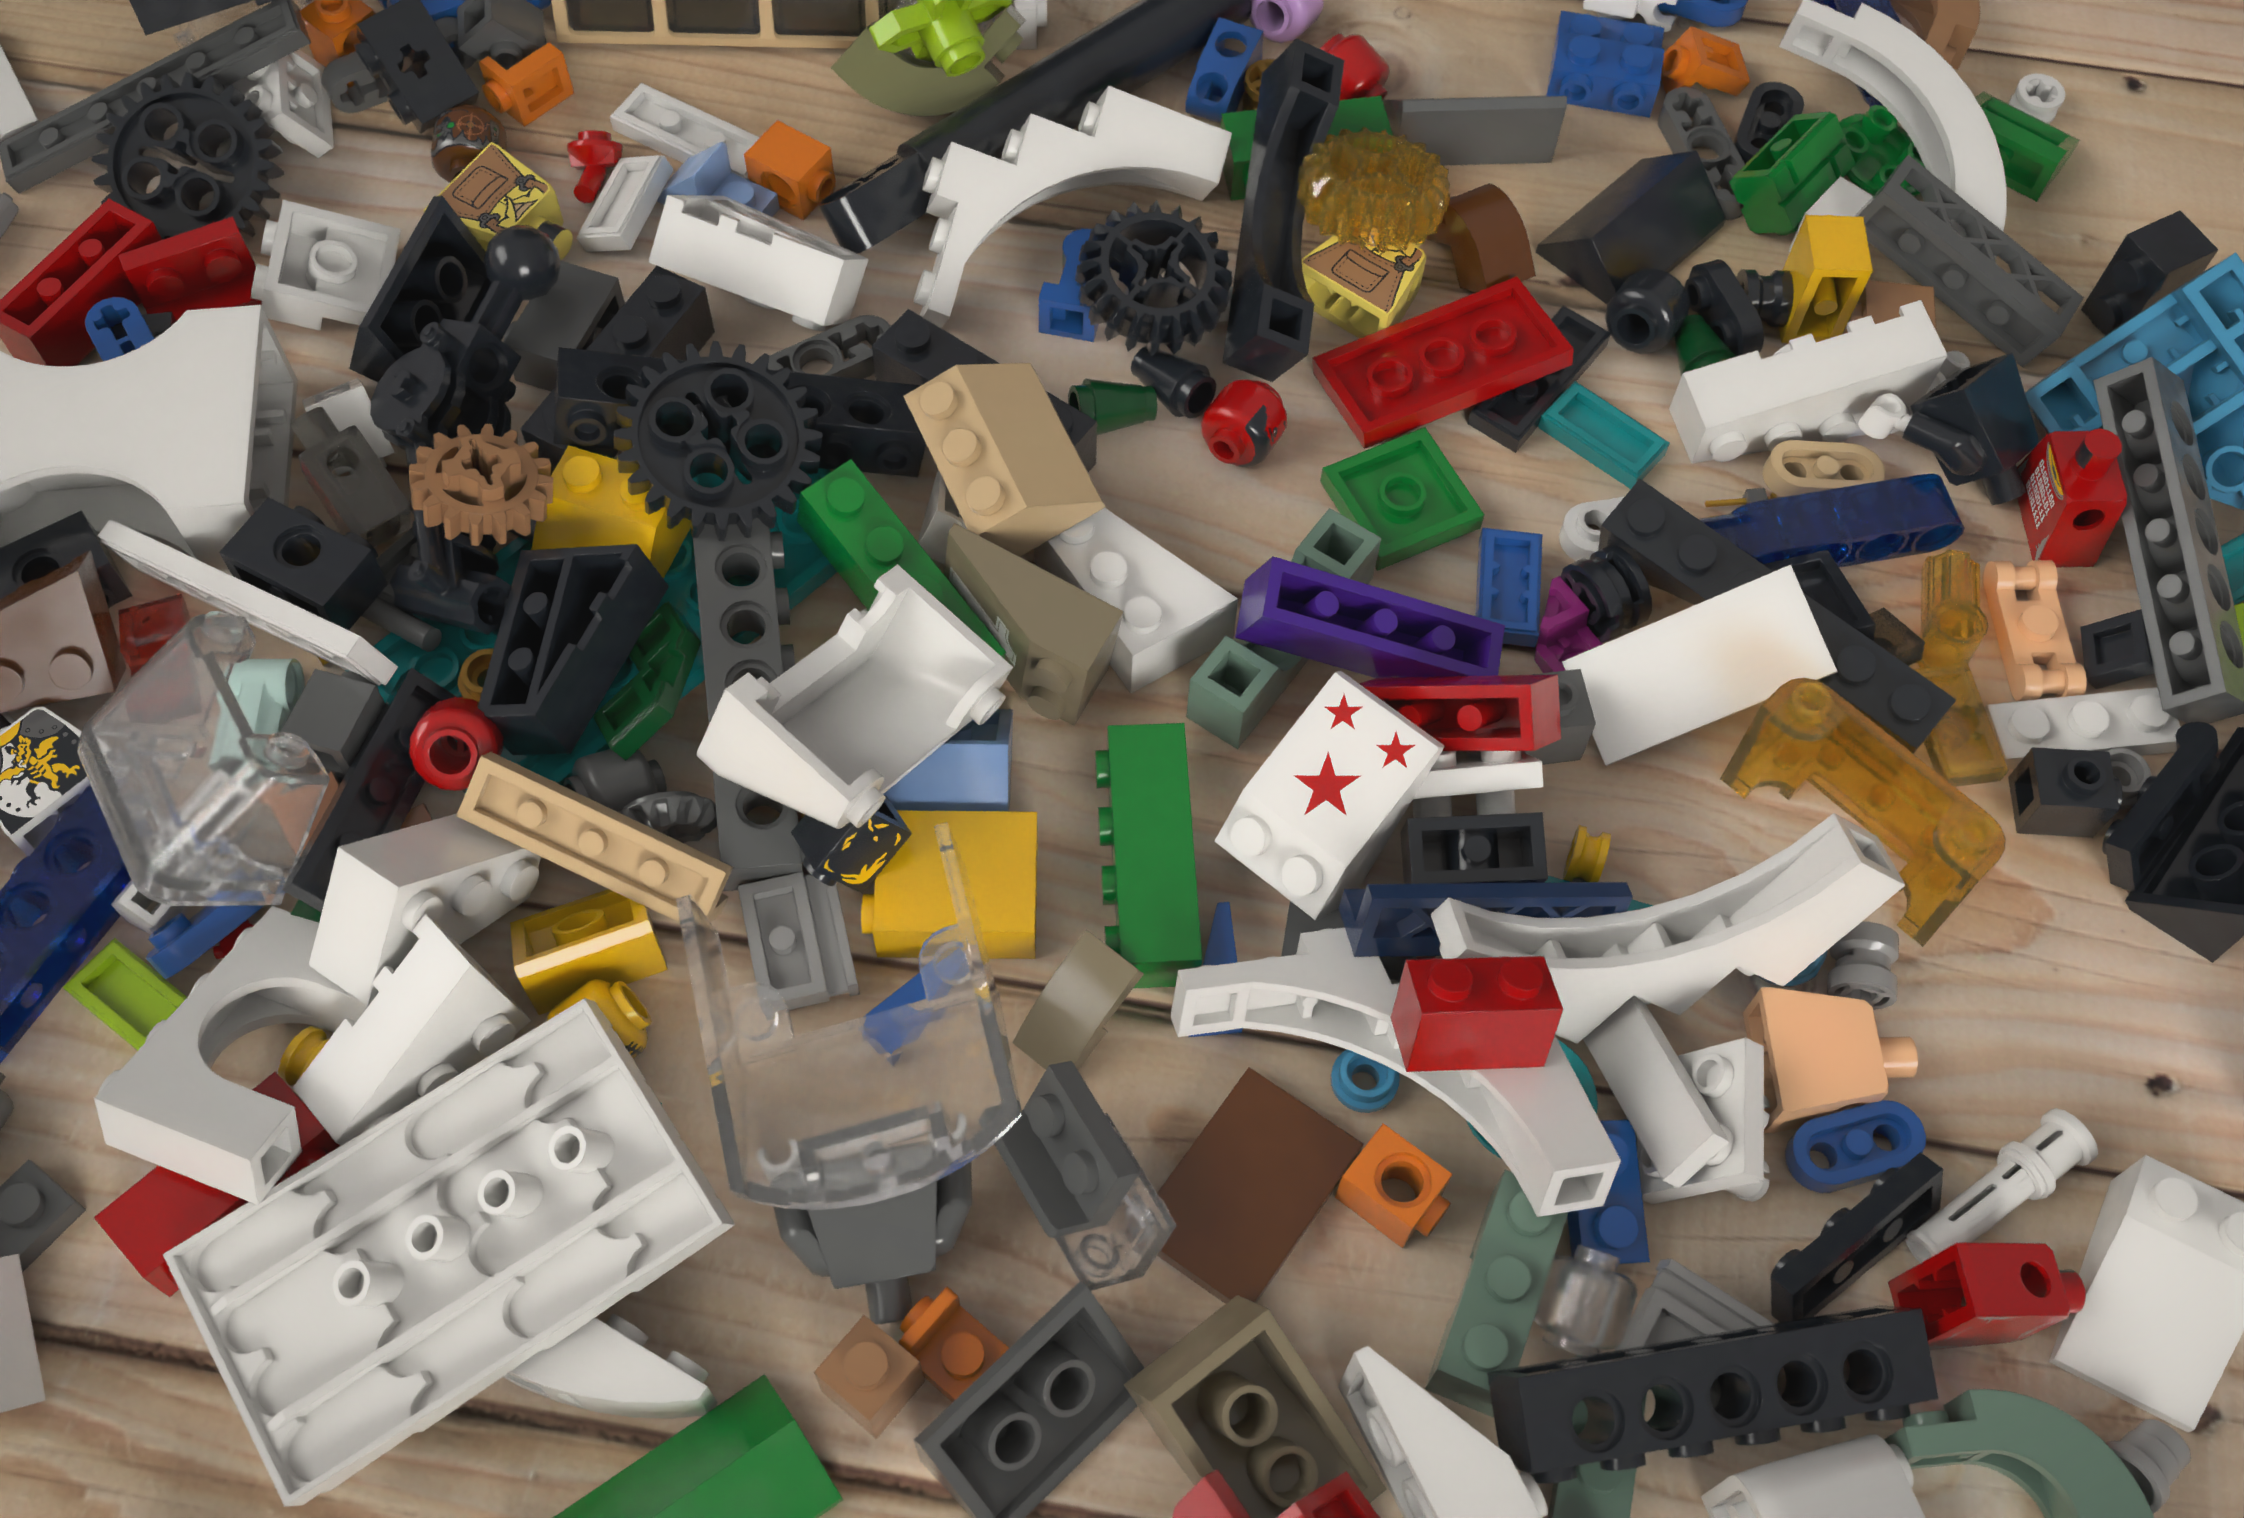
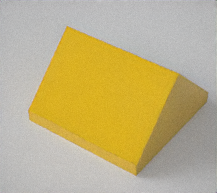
[510,889,668,1015]

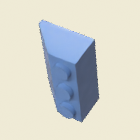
[884,709,1013,811]

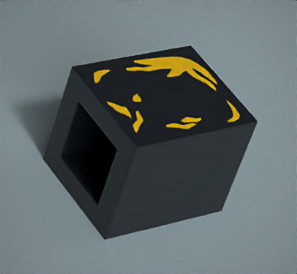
[791,794,912,893]

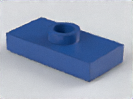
[1475,528,1542,647]

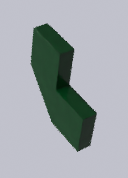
[593,601,701,761]

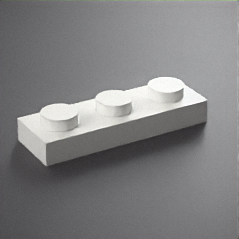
[1978,687,2181,771]

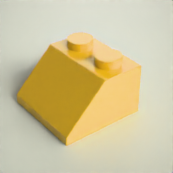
[531,445,691,579]

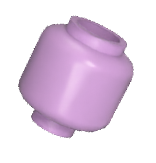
[1250,0,1324,43]

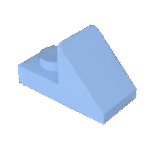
[658,142,780,217]

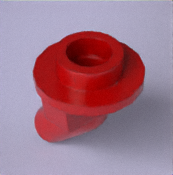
[567,130,623,204]

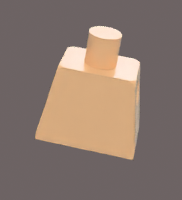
[1743,987,1918,1133]

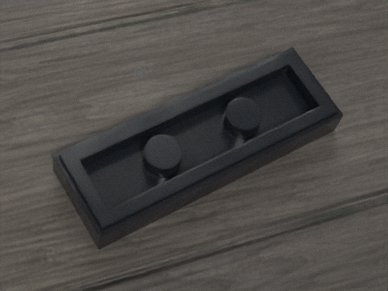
[1468,305,1611,453]

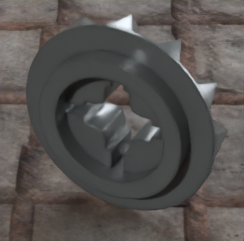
[619,791,717,843]

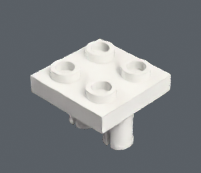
[1413,751,1544,818]
[1635,1037,1770,1204]

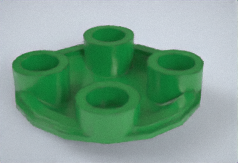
[1840,105,1925,197]

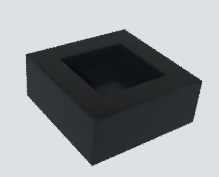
[2080,609,2155,689]

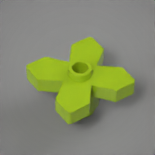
[869,0,1013,77]

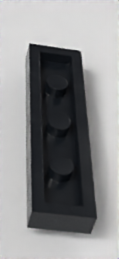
[282,668,459,913]

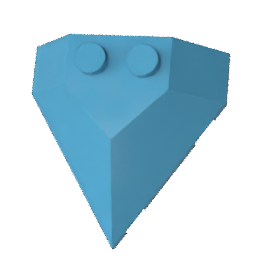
[2025,253,2244,510]

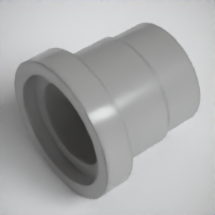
[2106,1419,2191,1513]

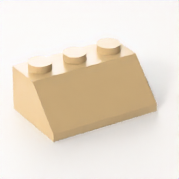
[904,363,1106,557]

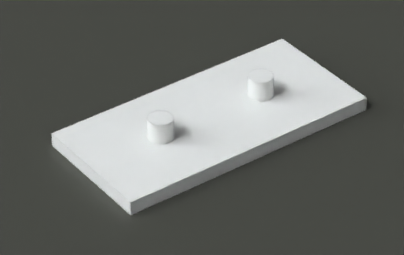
[1562,565,1838,766]

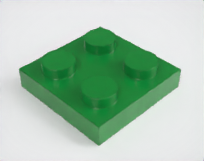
[1320,427,1485,571]

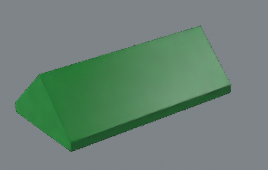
[553,1374,843,1518]

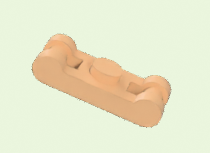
[1983,560,2087,701]

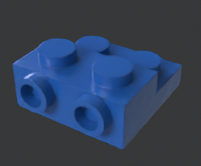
[1546,10,1665,118]

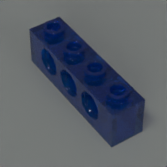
[0,786,167,1064]

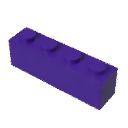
[1235,556,1505,678]

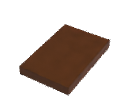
[1130,1067,1364,1304]

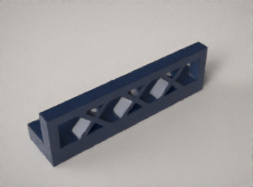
[1339,882,1633,957]

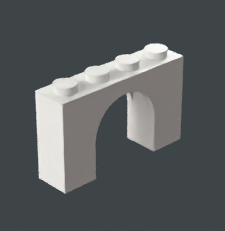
[94,906,367,1205]

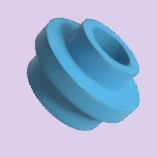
[1331,1049,1400,1113]

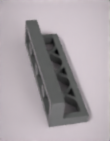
[1855,155,2084,367]

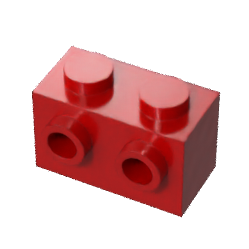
[1391,956,1564,1072]

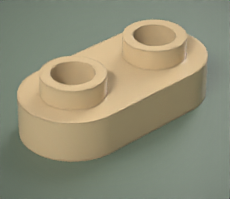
[1762,440,1885,504]

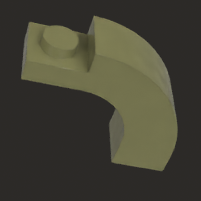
[831,5,1026,116]

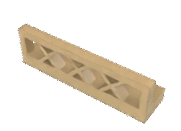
[456,752,733,932]

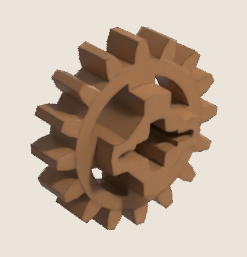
[409,424,553,546]

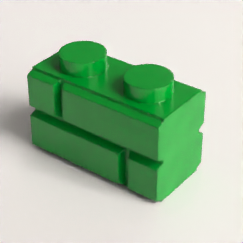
[1729,111,1856,236]

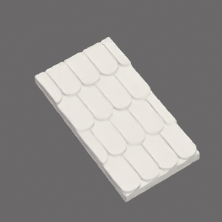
[163,998,735,1507]

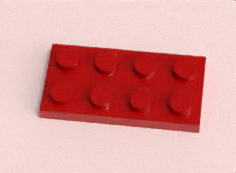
[1312,276,1574,449]

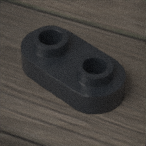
[1733,82,1804,164]
[1684,259,1764,357]

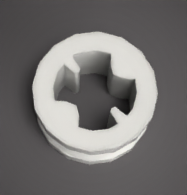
[2009,73,2066,124]

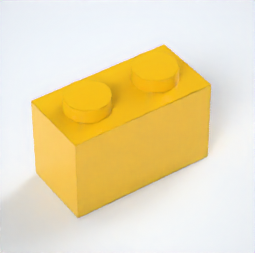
[1779,215,1873,344]

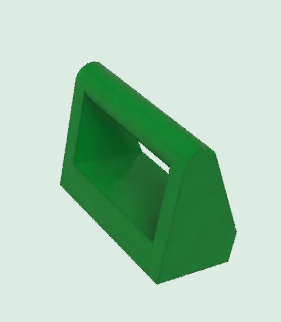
[1975,92,2080,202]

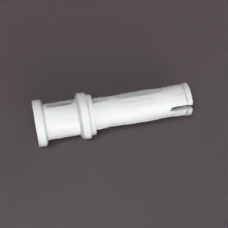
[1906,1108,2098,1263]

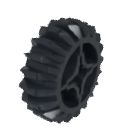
[1075,200,1233,357]

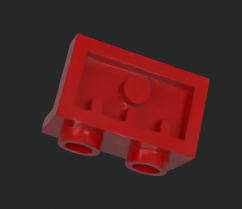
[118,216,262,320]

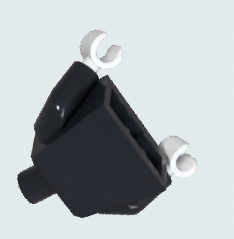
[1858,351,2039,505]

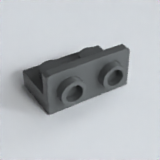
[986,1061,1140,1238]

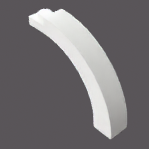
[1779,0,2007,260]

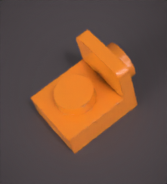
[1661,26,1751,97]
[479,42,574,127]
[898,1287,1009,1403]

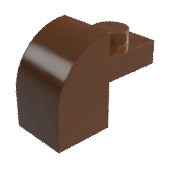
[1419,183,1536,292]

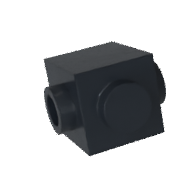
[2008,747,2123,838]

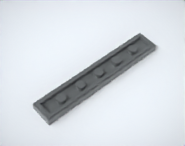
[0,0,311,194]

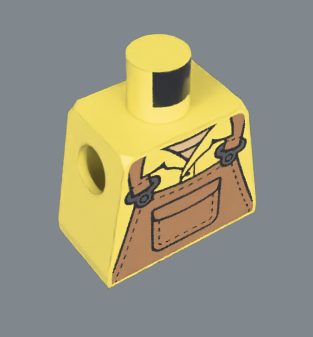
[423,142,573,260]
[1302,217,1427,339]

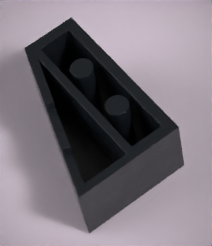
[478,544,669,755]

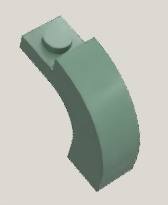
[1884,1389,2154,1518]

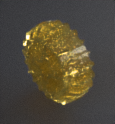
[1297,127,1451,253]

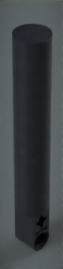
[818,0,1252,254]

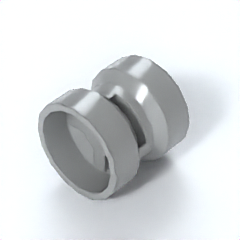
[1827,922,1899,1010]

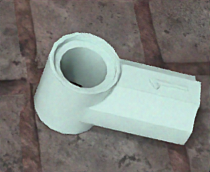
[216,658,305,784]

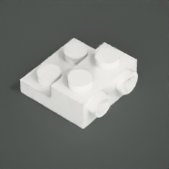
[251,200,401,331]

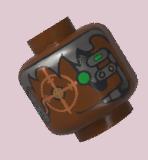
[431,104,507,183]

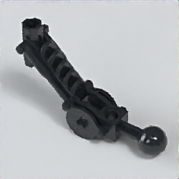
[370,225,561,636]

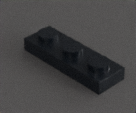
[1770,1152,1943,1322]

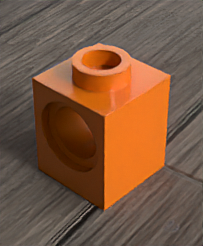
[300,0,375,87]
[744,120,836,221]
[1335,1123,1453,1248]

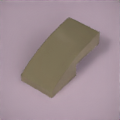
[1012,929,1144,1070]

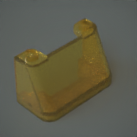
[1720,677,2006,947]

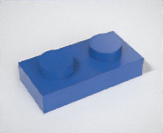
[1567,1120,1650,1267]

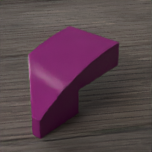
[1534,576,1602,673]

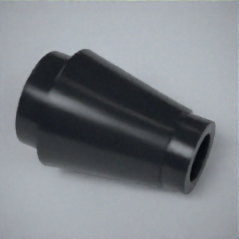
[1131,346,1216,419]

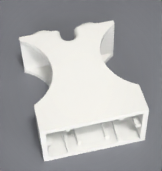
[0,305,298,576]

